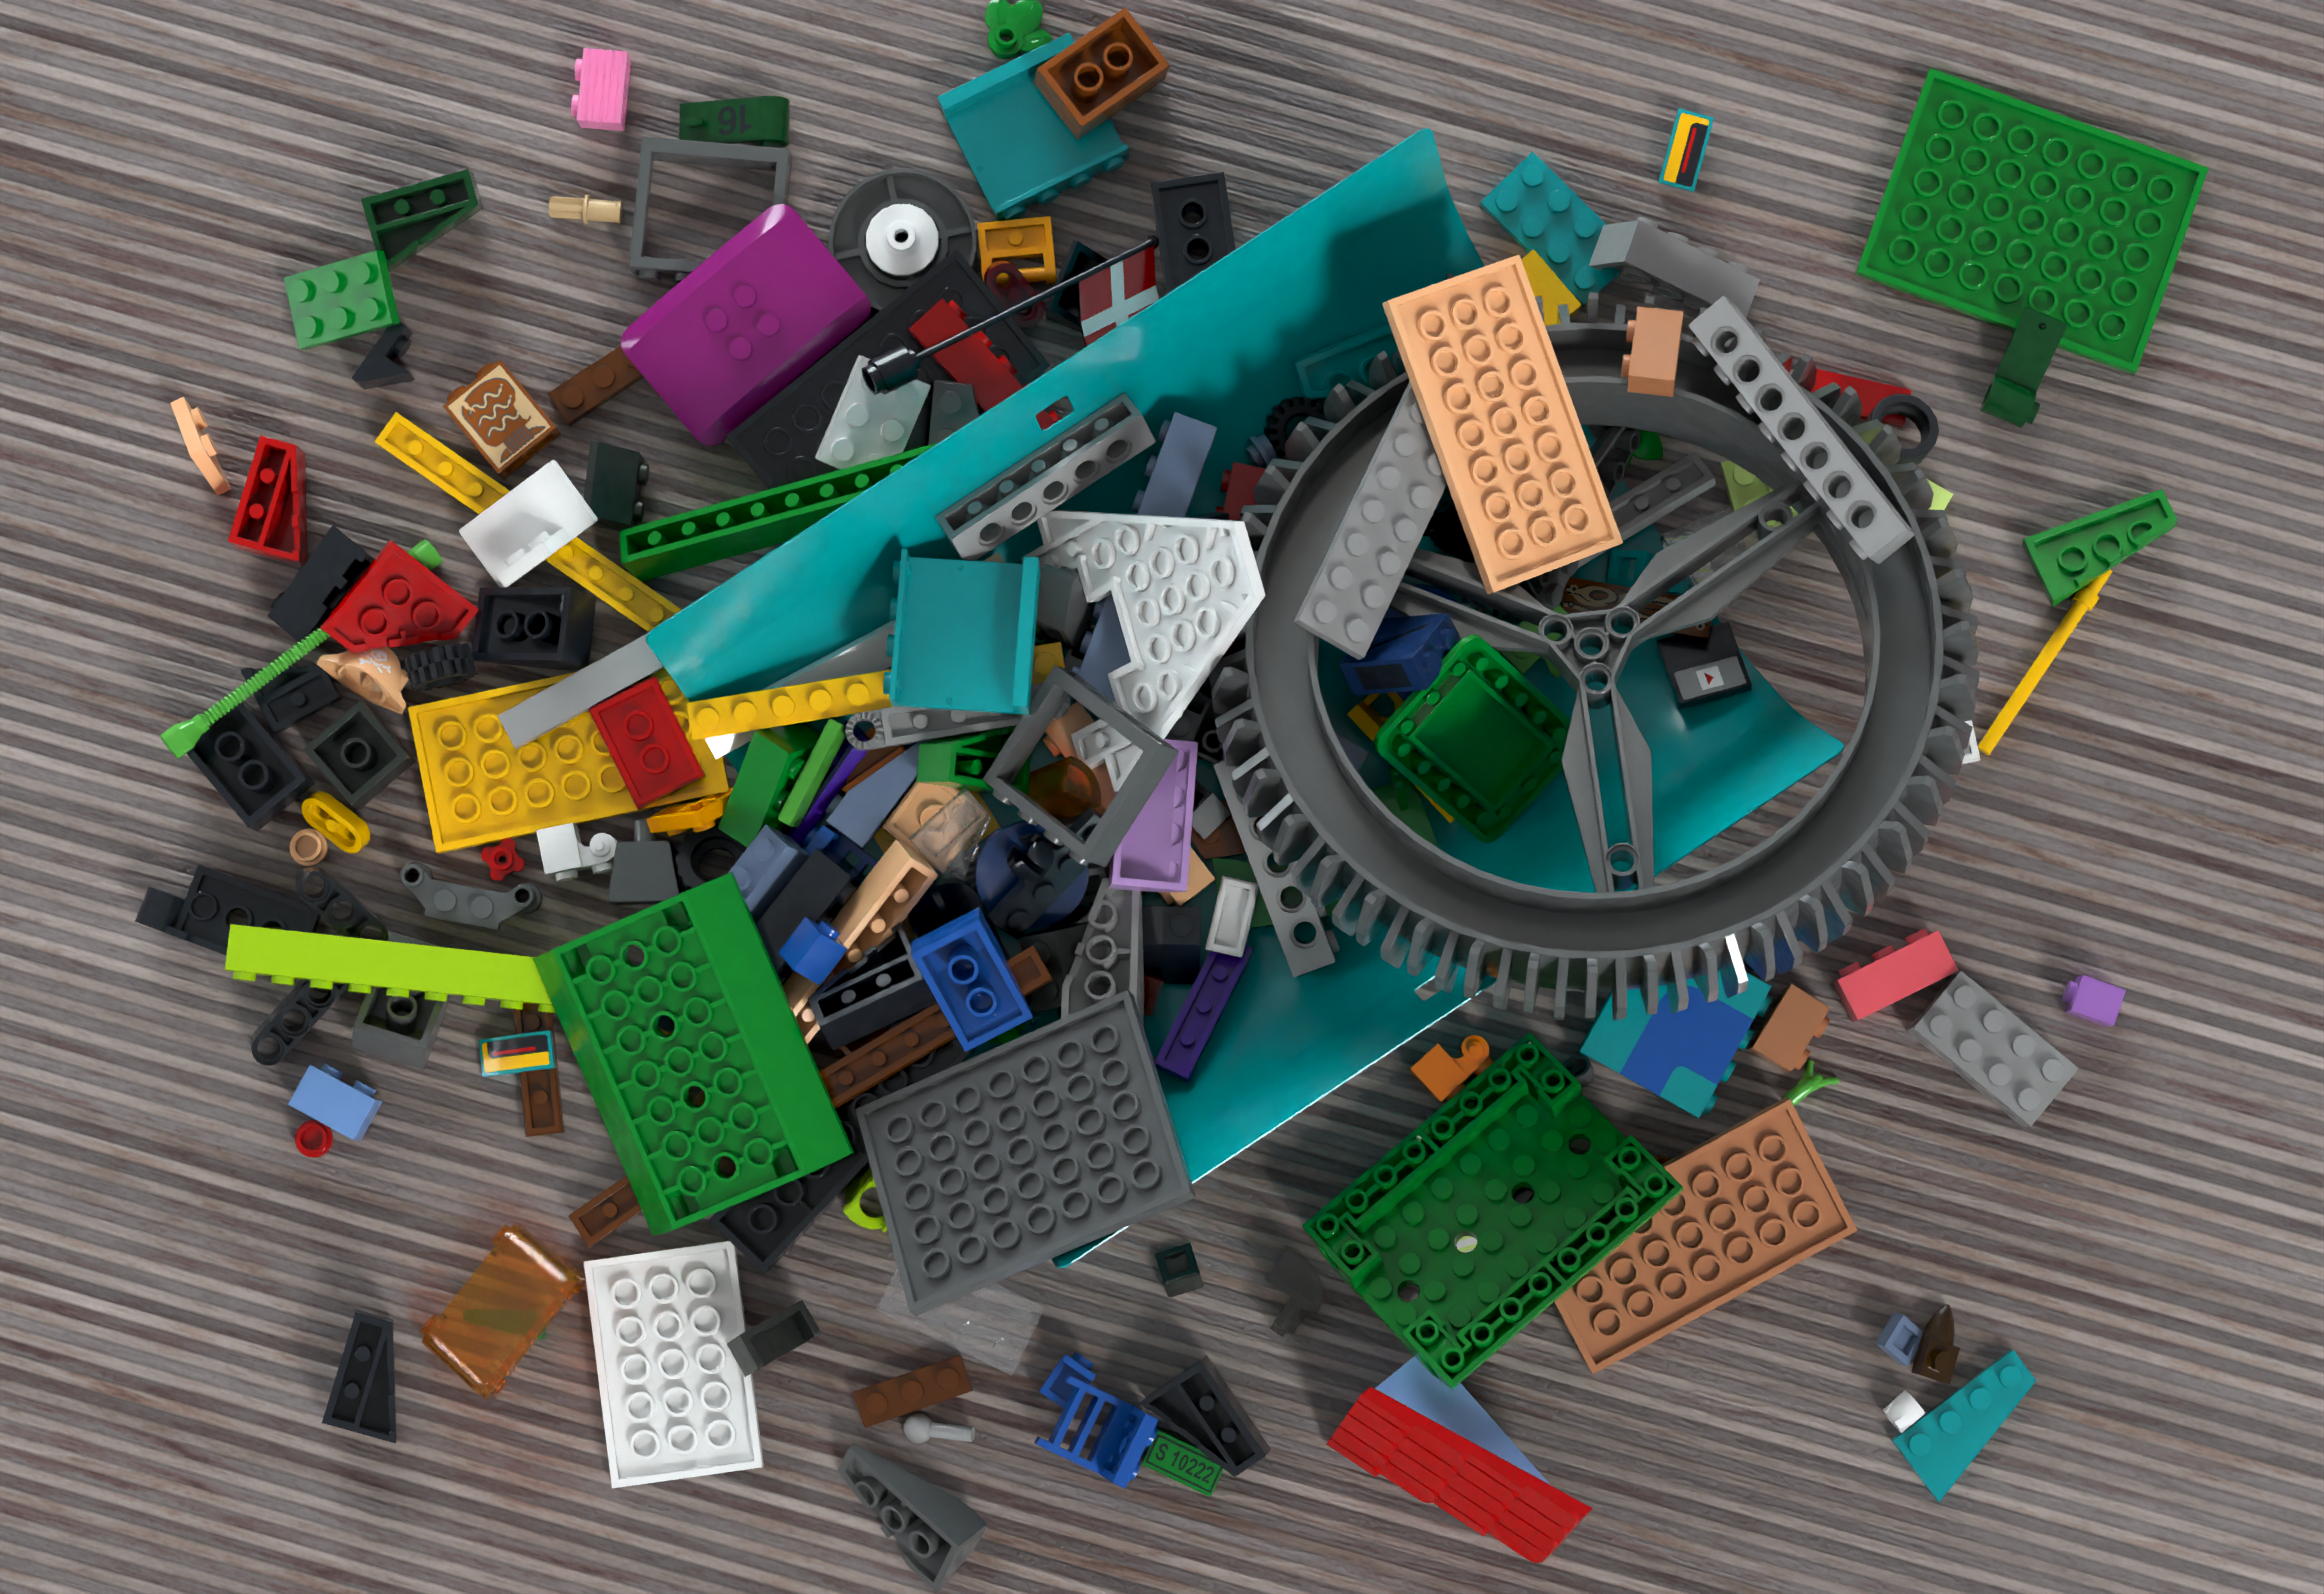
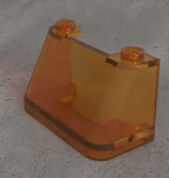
[420,1223,586,1401]

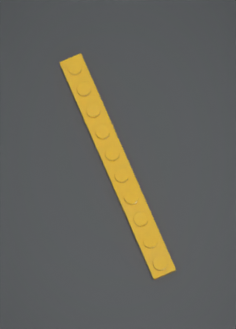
[374,412,681,632]
[686,641,1065,740]

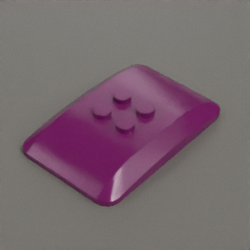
[621,204,871,446]

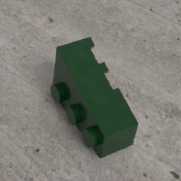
[361,169,483,272]

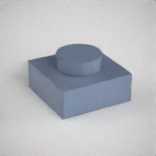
[1875,1312,1923,1367]

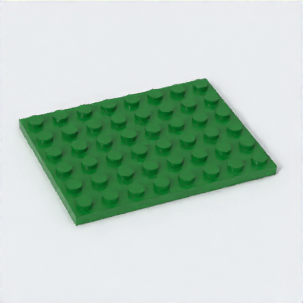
[1854,68,2209,375]

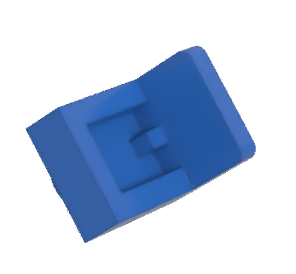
[1039,1352,1096,1409]

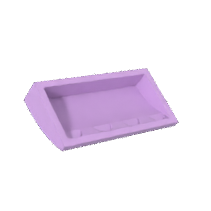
[1108,739,1198,892]

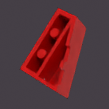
[228,435,308,567]

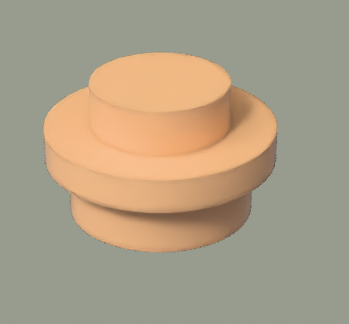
[290,829,328,866]

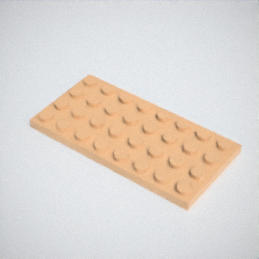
[1382,255,1623,594]

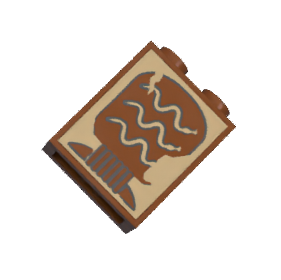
[443,360,561,480]

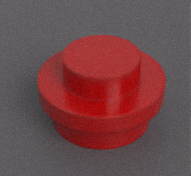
[295,1120,333,1158]

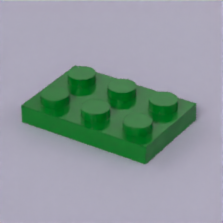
[283,250,400,350]

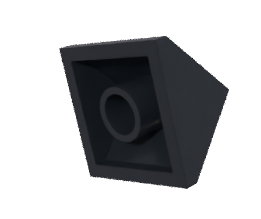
[1045,240,1108,332]

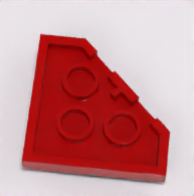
[320,540,479,653]

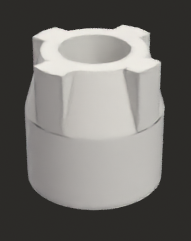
[1882,1390,1925,1433]

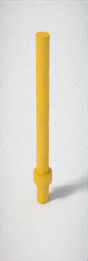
[1978,569,2113,756]

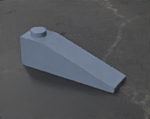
[825,740,932,850]

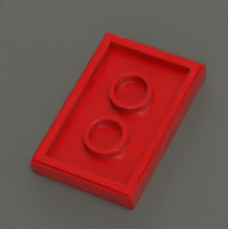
[589,676,706,810]

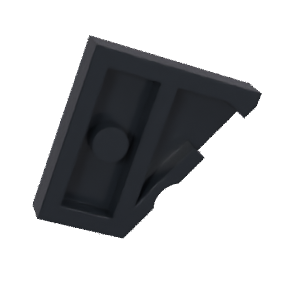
[240,665,342,734]

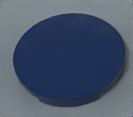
[975,820,1089,928]

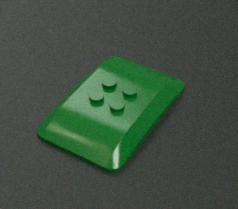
[1373,635,1571,843]

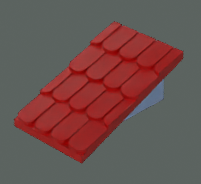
[1326,1356,1593,1563]

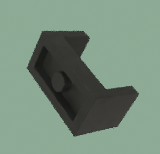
[727,1300,820,1377]

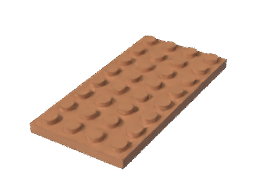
[1554,1097,1858,1375]

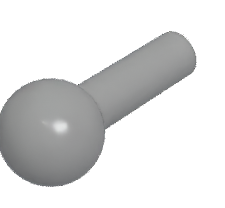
[904,1413,975,1444]

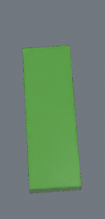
[778,719,846,828]

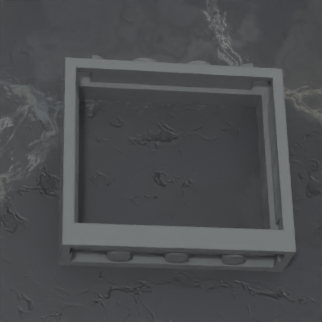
[629,136,792,283]
[983,665,1179,867]

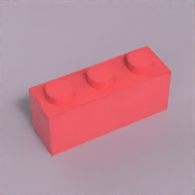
[1832,928,1959,1022]

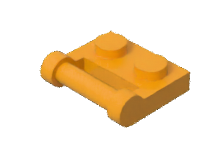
[977,216,1057,285]

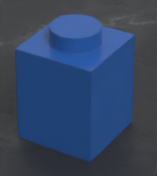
[778,916,848,986]

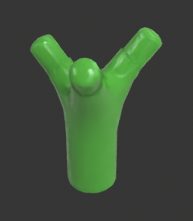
[1781,1060,1839,1106]

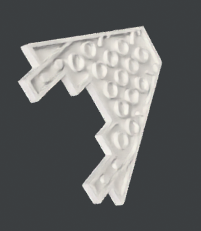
[1021,509,1266,792]

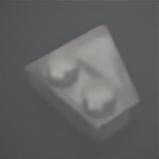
[908,788,991,880]

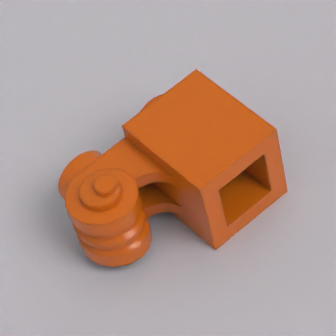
[1409,1035,1494,1103]

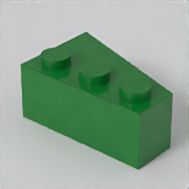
[718,723,820,848]
[916,727,1031,794]

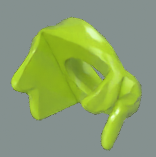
[843,1169,887,1233]

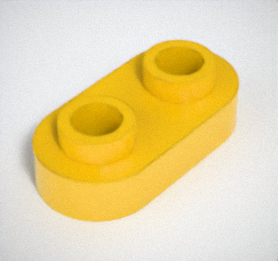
[301,791,370,853]

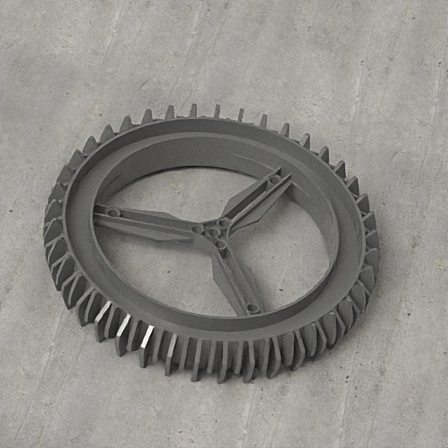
[1209,293,1980,1021]

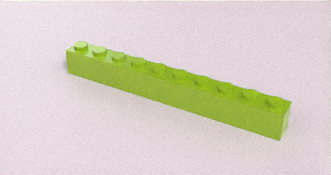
[225,924,557,1014]

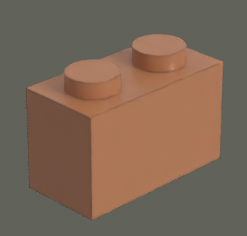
[1621,306,1684,397]
[1748,984,1830,1073]

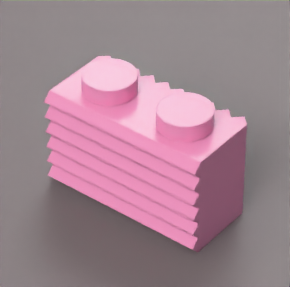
[571,48,631,131]

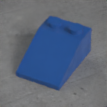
[911,907,1033,1052]

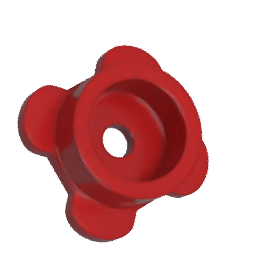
[481,838,525,881]

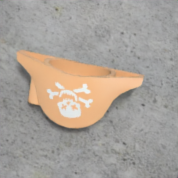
[317,647,409,715]

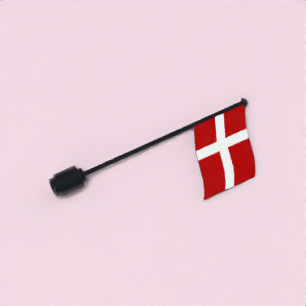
[862,235,1159,395]

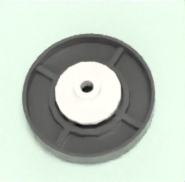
[829,169,977,313]

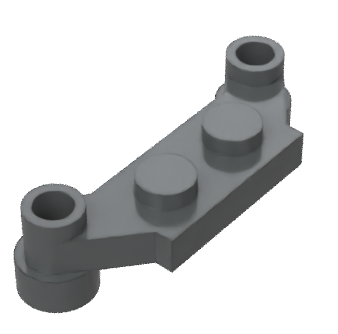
[401,862,543,931]

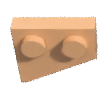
[170,397,231,495]

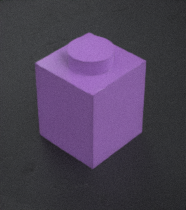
[2062,975,2126,1027]

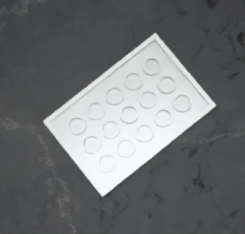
[584,1241,764,1488]

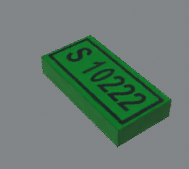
[1142,1429,1223,1497]

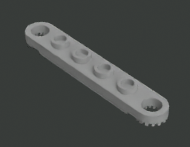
[845,683,1070,751]

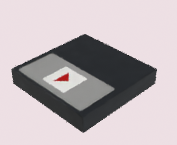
[1657,622,1752,710]

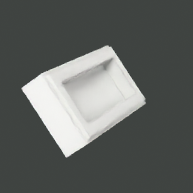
[1205,876,1259,958]

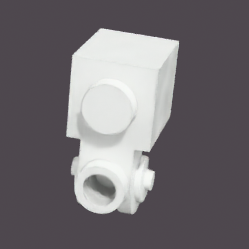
[536,823,618,882]

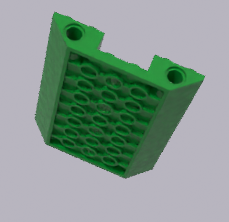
[533,872,854,1236]
[1302,1032,1683,1390]

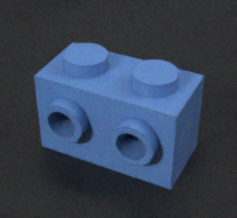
[288,1062,383,1141]

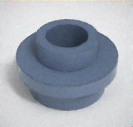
[1245,434,1278,469]

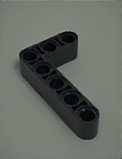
[250,866,389,1066]

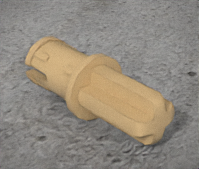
[548,195,623,224]

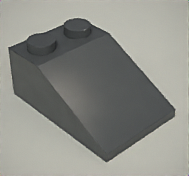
[352,933,450,1069]

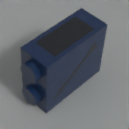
[1339,613,1461,695]

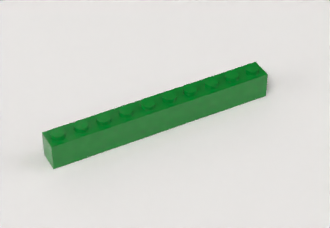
[619,443,938,582]

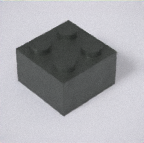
[303,700,416,810]

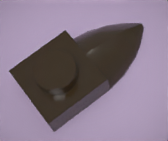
[1911,1304,1960,1384]

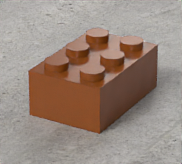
[1034,8,1170,140]

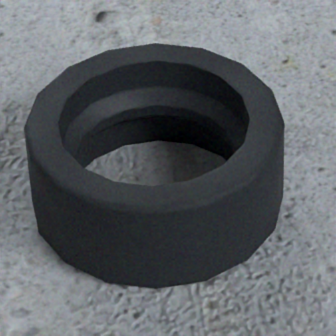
[1866,394,1939,465]

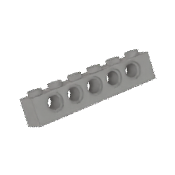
[935,392,1156,561]
[1213,759,1340,978]

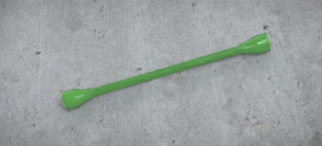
[159,539,443,759]

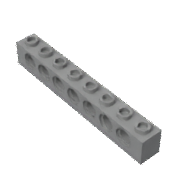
[1688,295,1916,564]

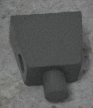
[608,820,683,905]

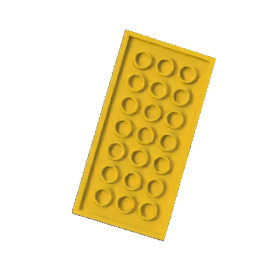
[408,668,730,854]

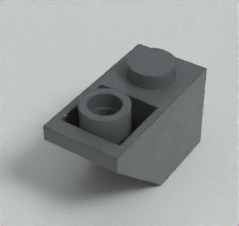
[1036,563,1095,650]

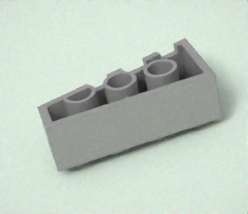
[1589,217,1760,318]

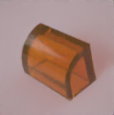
[1025,756,1101,822]

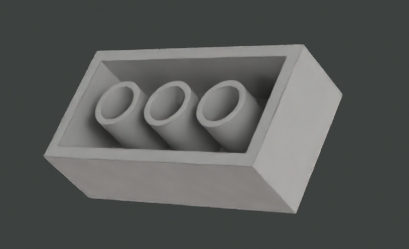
[1906,971,2079,1128]

